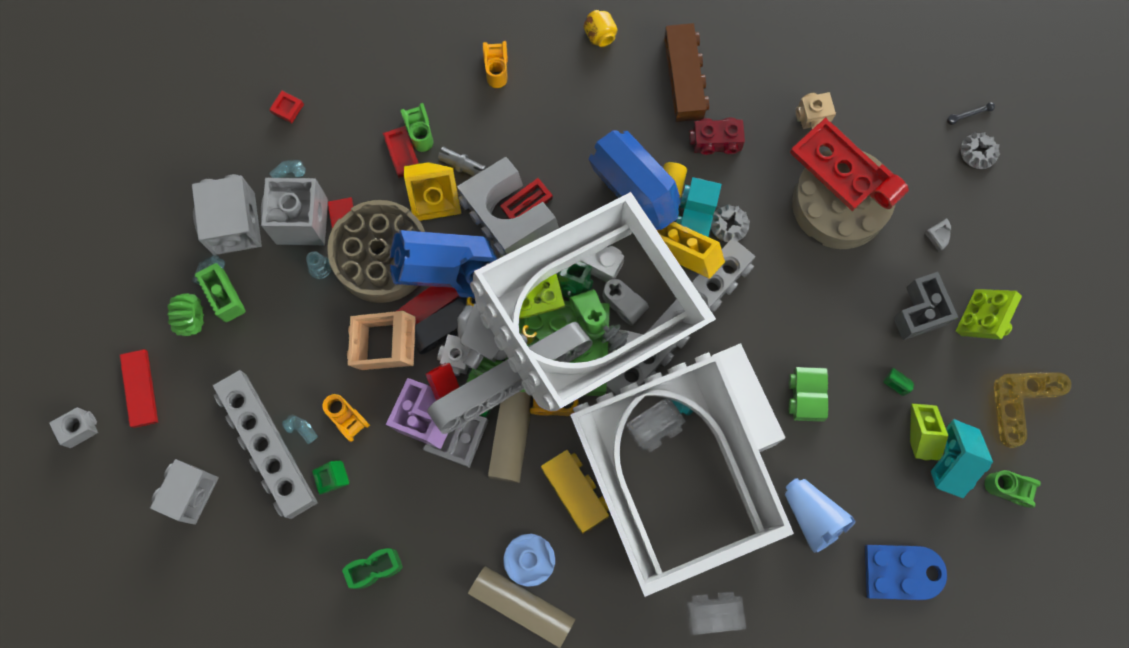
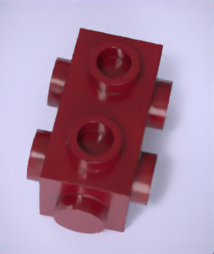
[689,117,745,155]

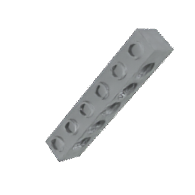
[213,370,318,519]

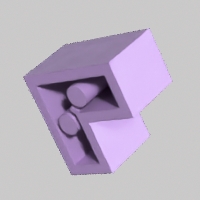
[386,378,448,449]

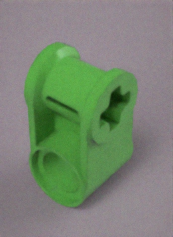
[401,103,434,152]
[569,289,606,339]
[984,470,1041,508]

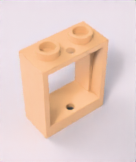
[347,311,415,370]

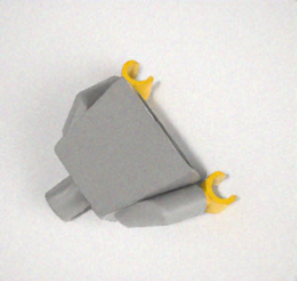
[457,297,537,370]

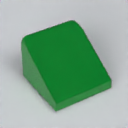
[883,368,914,396]
[312,460,349,495]

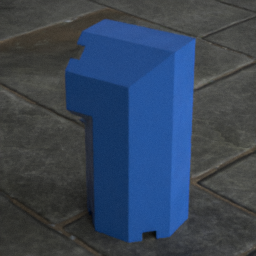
[589,131,681,230]
[390,230,498,298]

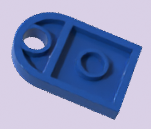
[865,545,947,600]

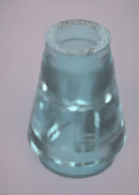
[306,252,332,279]

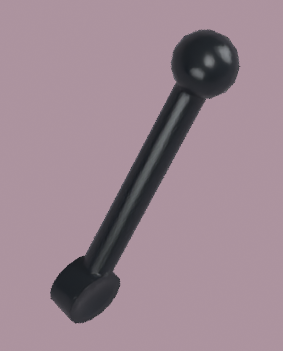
[947,102,995,125]

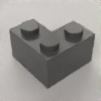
[893,272,958,340]

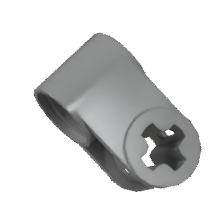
[602,279,649,326]

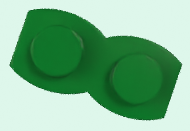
[342,548,403,589]

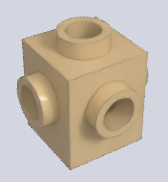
[796,92,836,129]

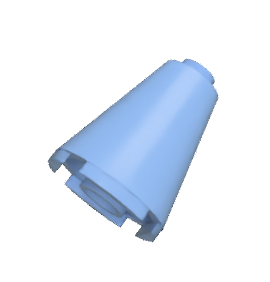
[785,478,856,553]

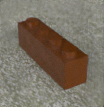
[664,23,709,122]

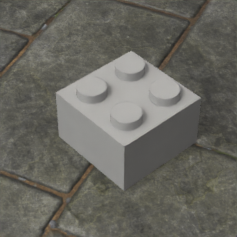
[150,459,219,525]

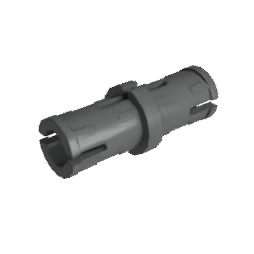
[437,146,487,176]

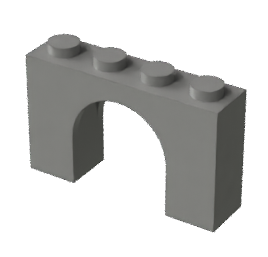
[457,157,559,257]

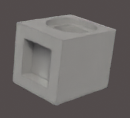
[49,407,98,448]

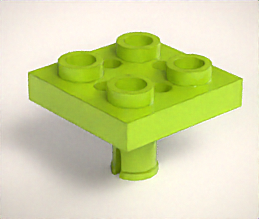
[519,274,565,320]
[956,289,1022,340]

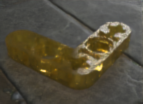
[994,373,1072,448]

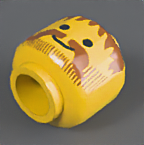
[583,10,618,47]

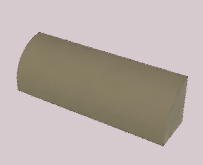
[488,392,533,483]
[468,566,576,648]

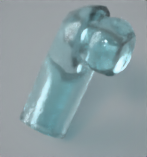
[269,160,306,178]
[192,255,225,285]
[282,415,319,444]

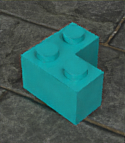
[676,177,722,237]
[931,419,993,498]

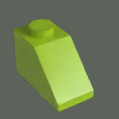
[910,404,948,460]

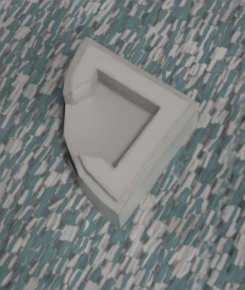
[925,218,951,252]

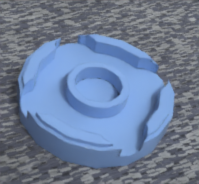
[503,534,555,587]

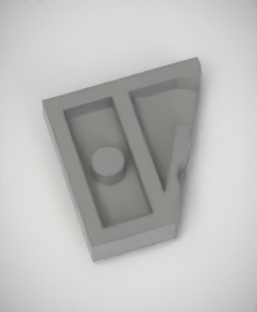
[423,416,489,468]

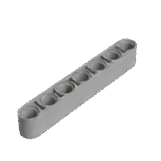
[427,322,593,434]

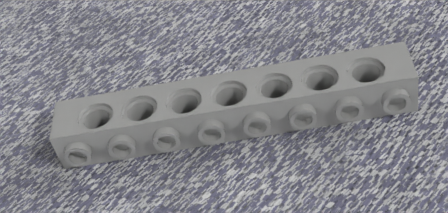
[606,238,755,397]

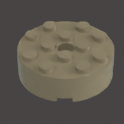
[792,150,895,249]
[328,200,425,303]

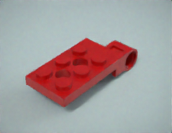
[790,117,909,212]

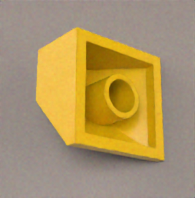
[404,163,461,221]

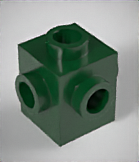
[557,261,593,298]

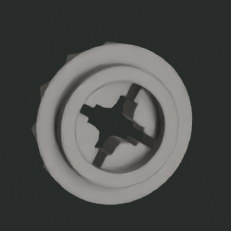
[961,132,1000,169]
[711,204,750,242]

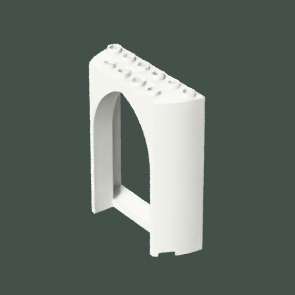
[470,192,716,411]
[571,352,794,596]

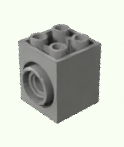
[192,174,262,255]
[261,178,328,245]

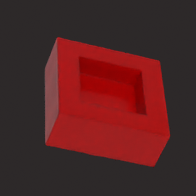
[269,91,304,124]

